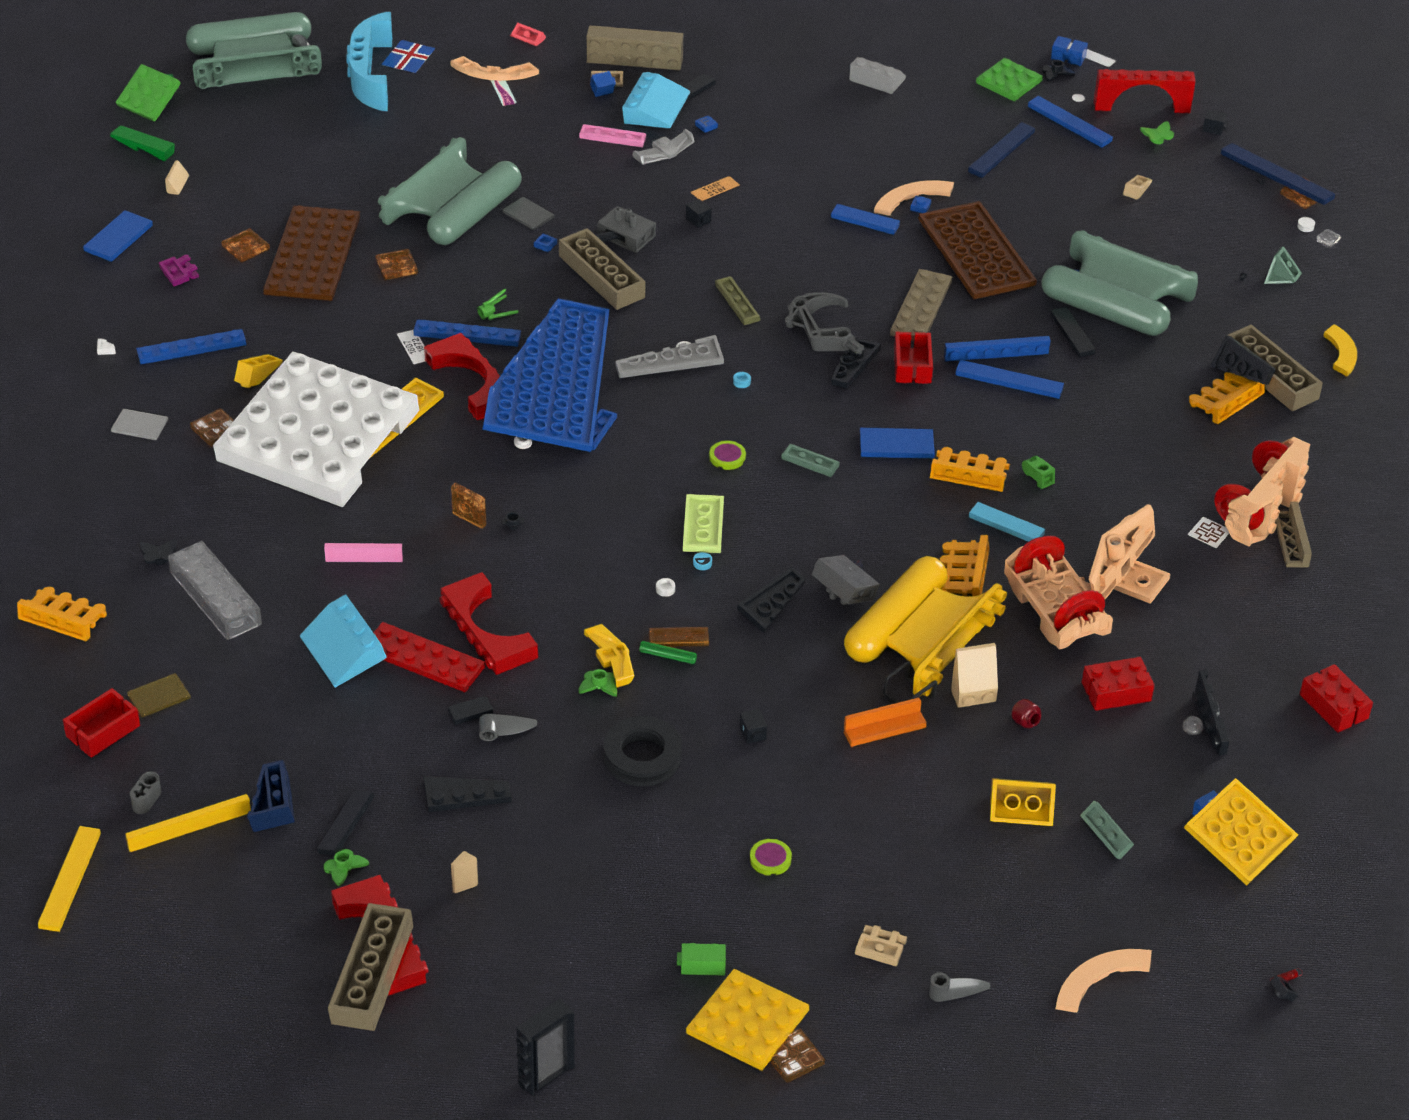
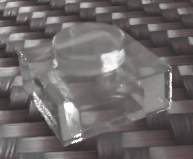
[1316,229,1341,248]

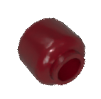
[1011,699,1041,729]

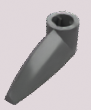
[292,34,310,47]
[479,714,537,741]
[929,972,990,1002]

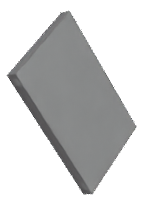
[111,409,168,440]

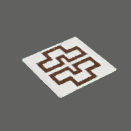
[1188,517,1229,548]

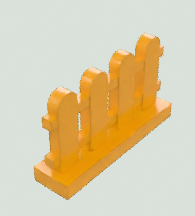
[1189,372,1265,424]
[930,447,1010,492]
[940,535,990,596]
[17,587,107,641]

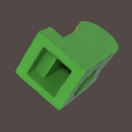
[1022,456,1055,489]

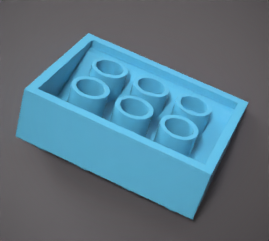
[622,72,690,128]
[300,594,387,688]

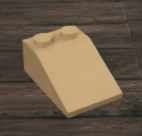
[951,643,998,707]

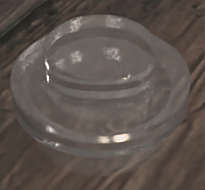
[1183,716,1203,735]

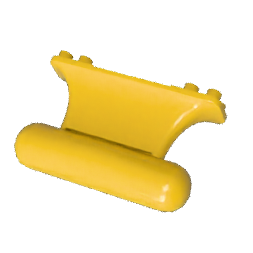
[844,556,1007,697]

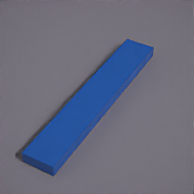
[1028,96,1113,148]
[955,360,1064,399]

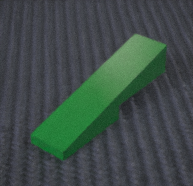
[110,125,175,161]

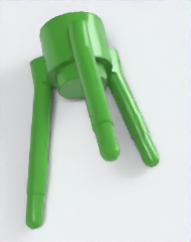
[477,289,518,320]

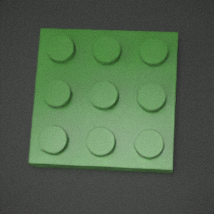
[976,58,1043,101]
[115,64,181,122]

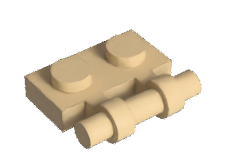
[855,925,907,966]

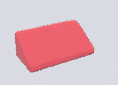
[510,23,546,46]

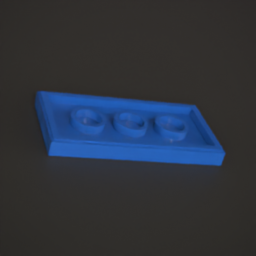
[83,210,153,262]
[860,428,935,458]

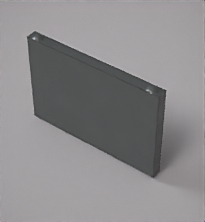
[502,197,555,230]

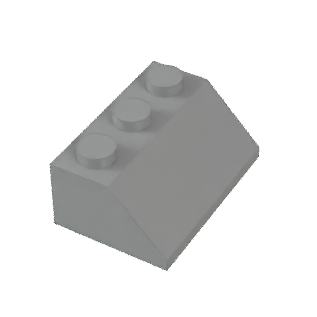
[849,57,906,94]

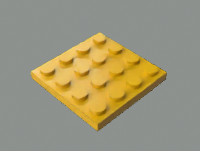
[1184,778,1298,885]
[686,969,809,1071]

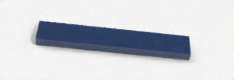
[968,122,1035,178]

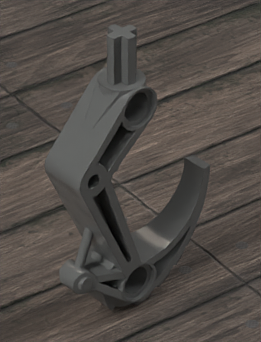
[785,292,864,355]

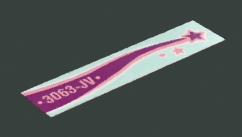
[491,80,516,106]

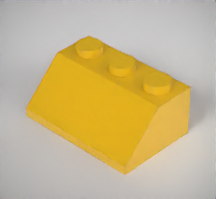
[990,778,1056,826]

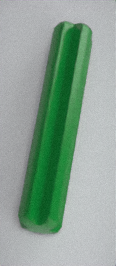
[639,641,697,664]

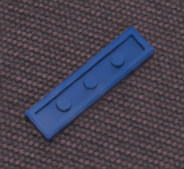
[831,204,900,235]

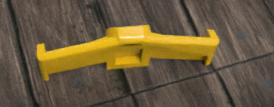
[584,624,634,688]

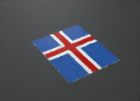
[381,40,435,73]

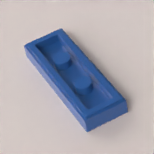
[592,409,617,450]

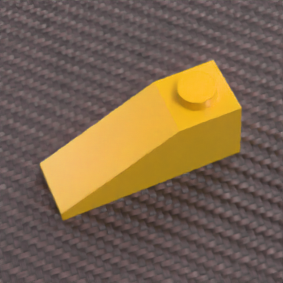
[234,354,283,388]

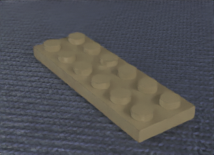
[890,269,952,341]

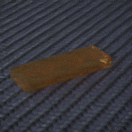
[649,627,709,647]

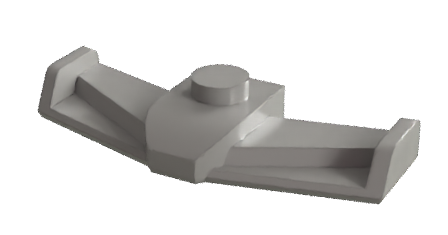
[633,129,695,165]

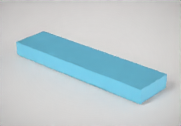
[969,502,1045,542]

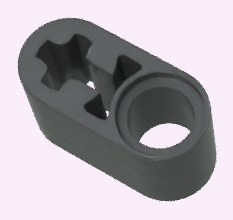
[130,771,162,814]

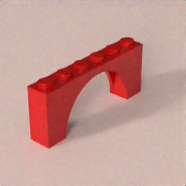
[1094,69,1196,113]
[424,333,500,421]
[439,572,538,675]
[331,875,428,996]

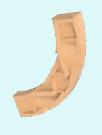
[451,56,539,81]
[874,180,954,216]
[1056,949,1152,1013]

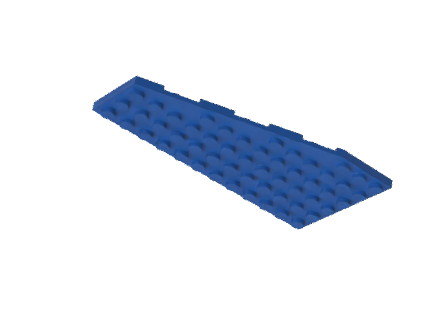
[482,298,609,452]

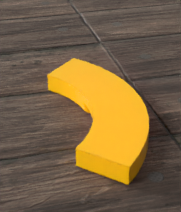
[1323,324,1357,376]

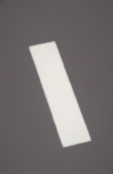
[1067,43,1115,67]

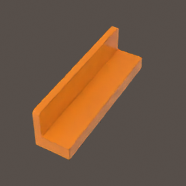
[844,698,927,747]

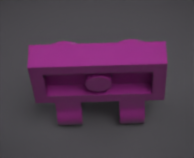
[159,255,199,286]

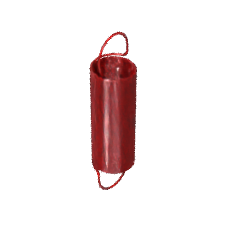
[1270,969,1303,981]

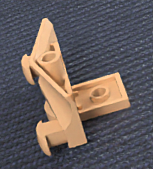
[1080,504,1170,604]

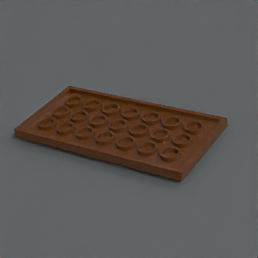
[918,201,1037,299]
[263,205,360,301]

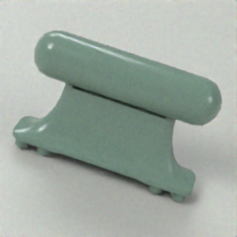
[186,12,322,89]
[378,137,522,246]
[1041,230,1198,336]

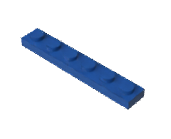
[413,319,521,347]
[136,329,246,365]
[944,336,1050,361]

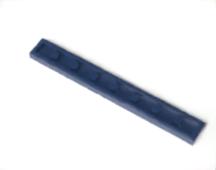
[1221,143,1335,205]

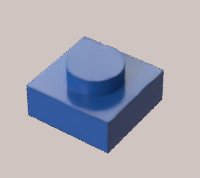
[910,196,932,213]

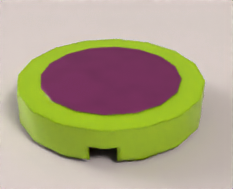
[709,441,746,470]
[750,839,792,876]

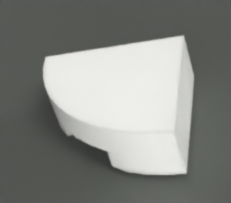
[97,339,116,355]

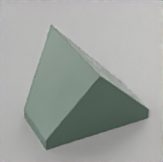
[1264,246,1302,284]

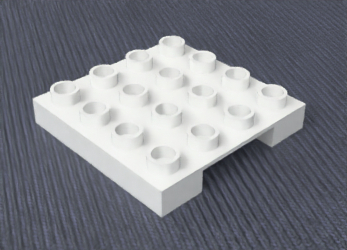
[213,352,419,507]

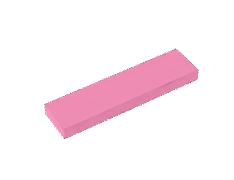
[579,124,646,148]
[324,543,403,562]

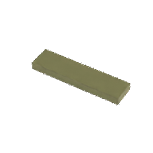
[715,276,760,325]

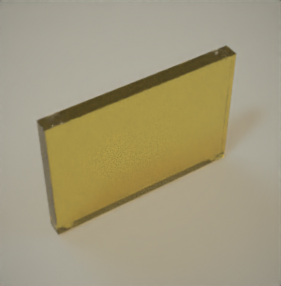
[127,673,191,717]

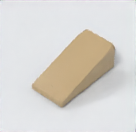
[1123,175,1152,199]

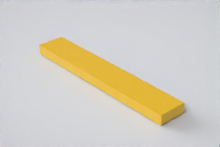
[125,794,251,852]
[38,826,101,932]

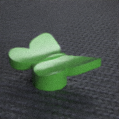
[1140,121,1174,144]
[579,669,617,697]
[324,849,369,886]

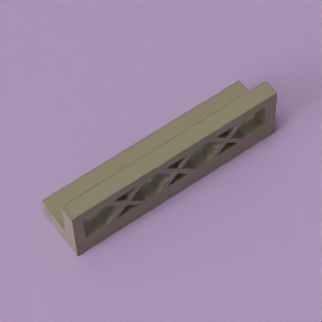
[1275,502,1312,567]

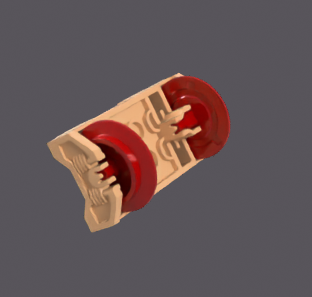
[1214,437,1310,547]
[1004,536,1113,650]

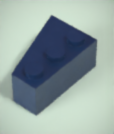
[247,760,295,832]

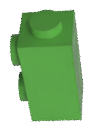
[677,943,726,975]

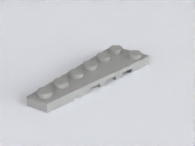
[616,335,724,378]

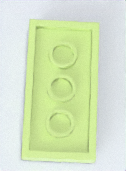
[683,494,724,553]

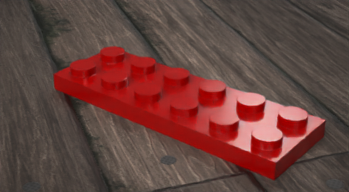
[373,622,485,692]

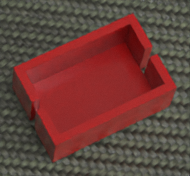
[894,332,933,384]
[1082,657,1155,711]
[1300,664,1373,733]
[63,688,140,758]

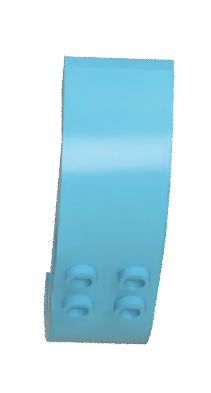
[346,12,392,111]

